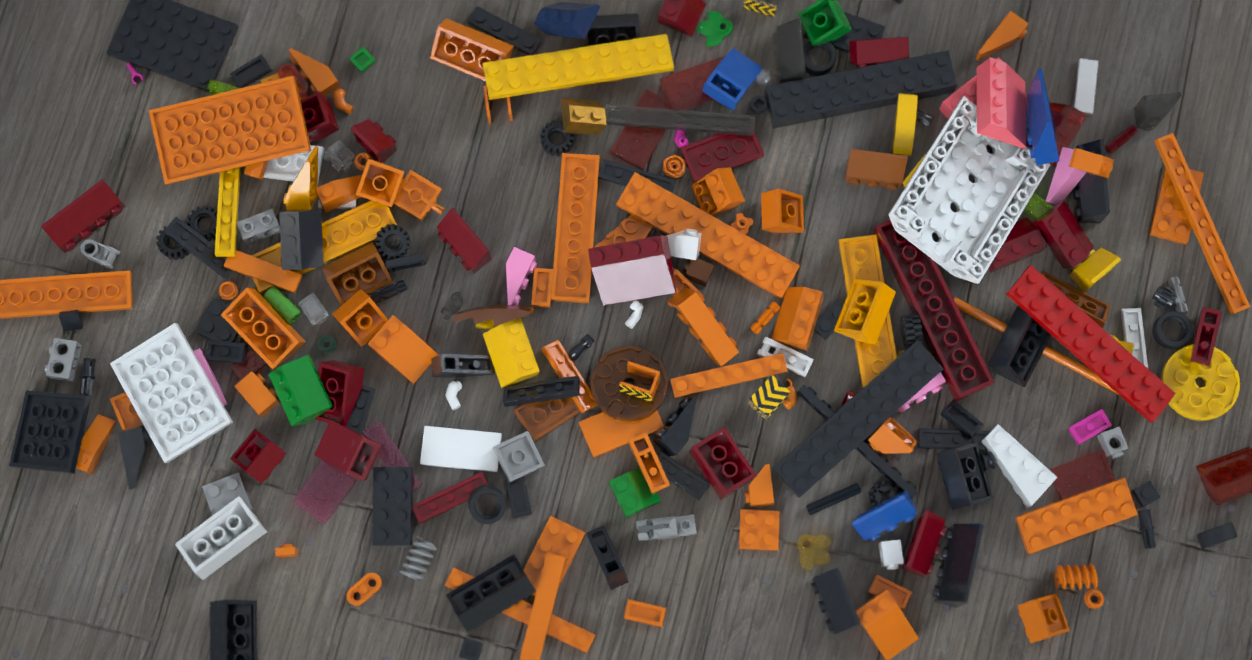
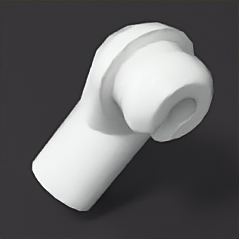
[445,381,462,410]

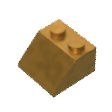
[561,98,606,135]

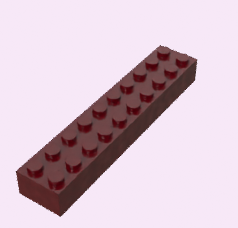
[873,220,994,402]

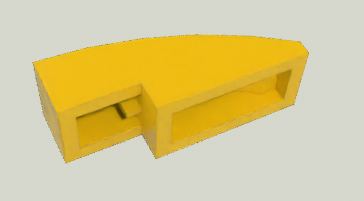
[892,93,918,156]

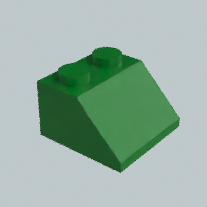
[798,0,852,46]
[609,468,661,519]

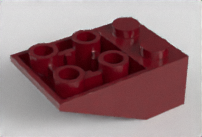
[314,420,383,481]

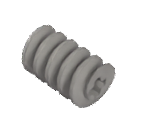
[399,536,437,580]

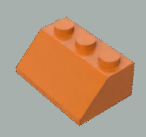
[771,287,824,351]

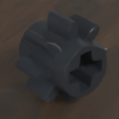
[1152,285,1177,309]

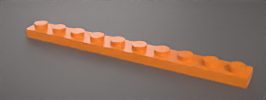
[1154,133,1250,315]

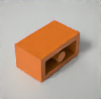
[234,371,280,418]

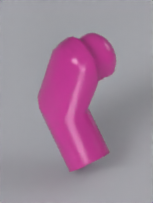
[673,123,689,148]

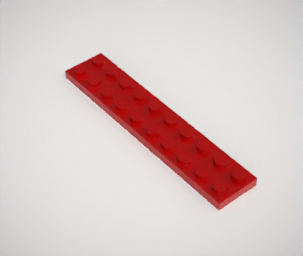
[1006,265,1176,423]

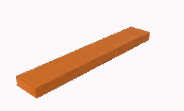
[519,553,566,660]

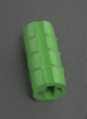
[264,286,302,325]

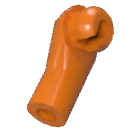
[332,89,354,115]

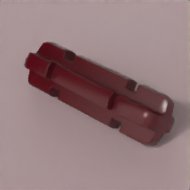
[1105,125,1138,154]

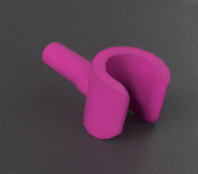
[126,62,144,86]

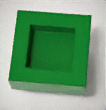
[349,47,376,73]

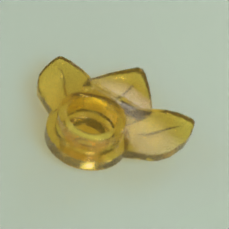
[797,534,832,571]

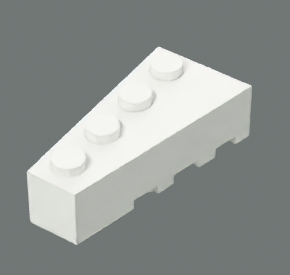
[981,424,1057,508]

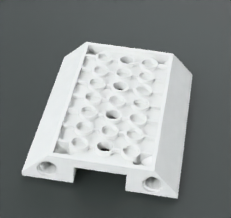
[888,96,1050,284]

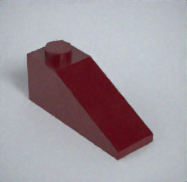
[1190,307,1222,366]

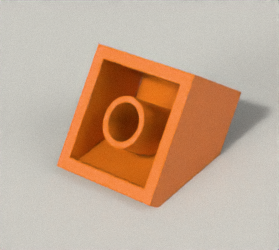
[761,188,804,233]
[332,289,388,347]
[1017,593,1070,643]

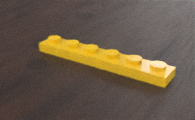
[215,167,241,257]

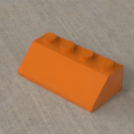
[430,18,514,81]
[221,287,306,369]

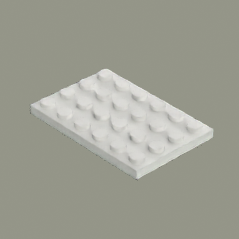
[110,323,233,463]

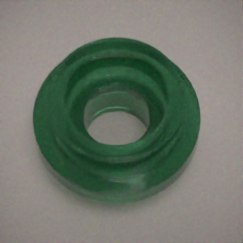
[317,335,337,354]

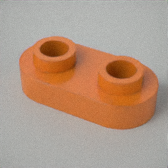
[346,573,382,606]

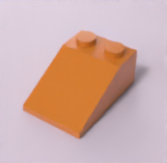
[368,315,438,384]
[855,589,919,660]

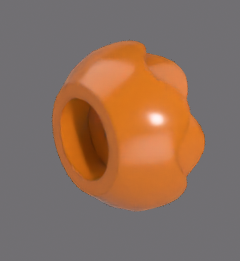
[663,155,686,178]

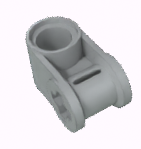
[80,239,121,270]

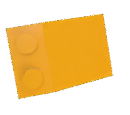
[284,146,319,210]

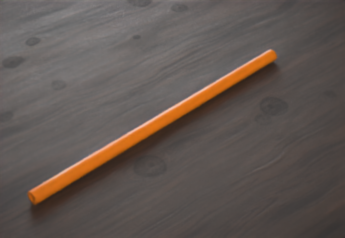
[954,297,1119,395]

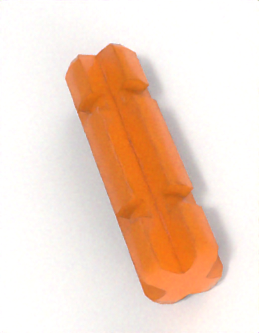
[750,301,780,334]

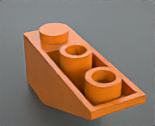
[288,48,340,97]

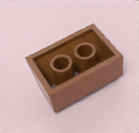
[844,149,908,190]
[321,242,393,305]

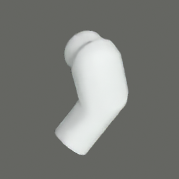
[625,300,644,329]

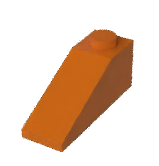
[975,11,1029,61]
[315,175,362,213]
[76,414,117,475]
[628,432,670,494]

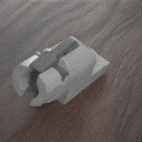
[636,514,697,541]

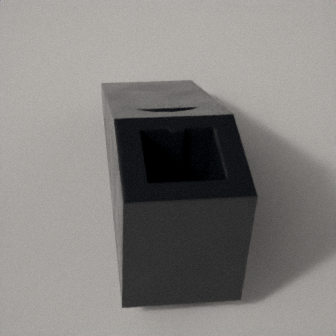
[653,396,697,456]

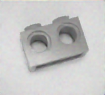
[237,209,280,245]
[45,338,82,382]

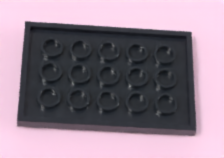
[106,0,239,93]

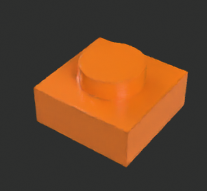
[275,544,298,558]

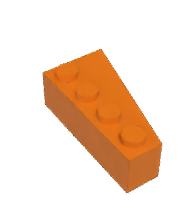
[667,288,739,367]

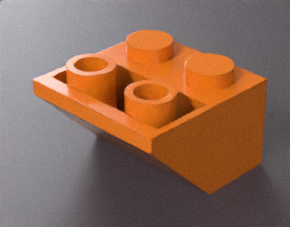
[691,168,745,217]

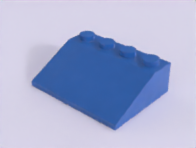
[1026,68,1059,166]

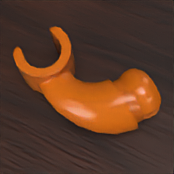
[783,379,797,410]

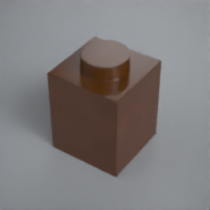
[684,258,714,287]

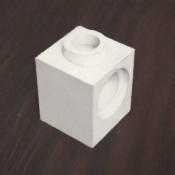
[878,540,904,570]

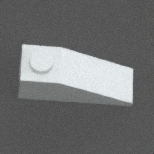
[666,229,702,260]

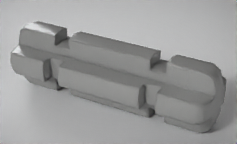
[1168,277,1188,314]

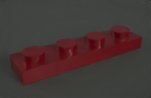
[413,472,488,524]

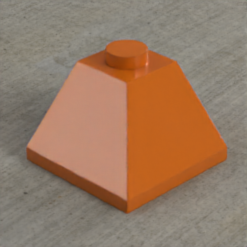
[355,158,404,207]
[868,417,918,454]

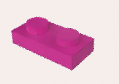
[1068,409,1112,445]

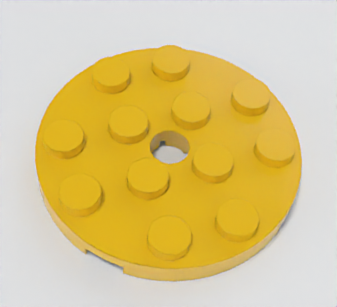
[1161,345,1240,421]

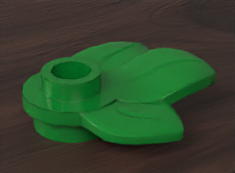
[697,11,733,47]

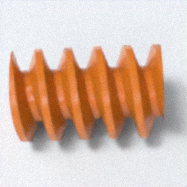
[1054,564,1098,590]

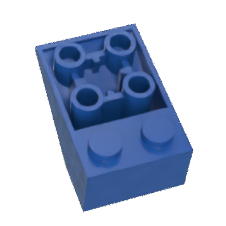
[702,48,763,112]

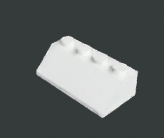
[175,496,267,580]

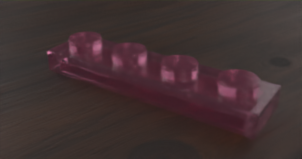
[363,421,422,491]

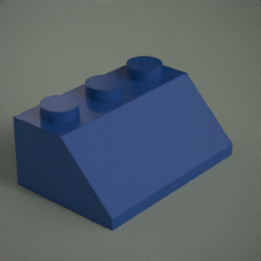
[851,490,918,541]

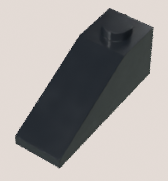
[431,354,495,378]
[118,427,150,489]
[586,525,629,590]

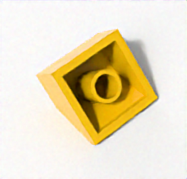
[1069,248,1121,292]

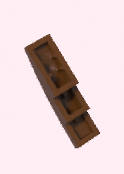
[452,305,535,326]

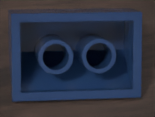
[534,2,601,39]

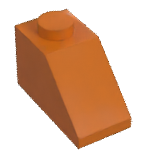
[1069,148,1114,178]
[744,464,774,508]

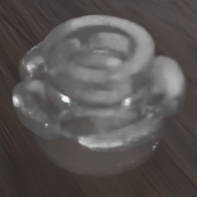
[756,69,772,86]

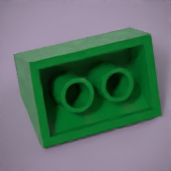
[269,355,333,426]

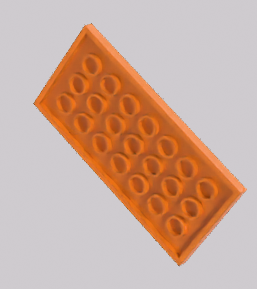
[148,76,311,185]

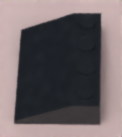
[933,524,984,608]

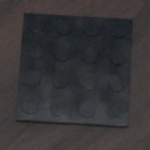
[9,390,92,474]

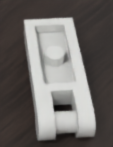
[757,337,814,378]

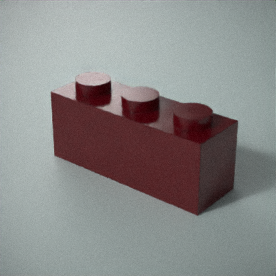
[849,37,909,67]

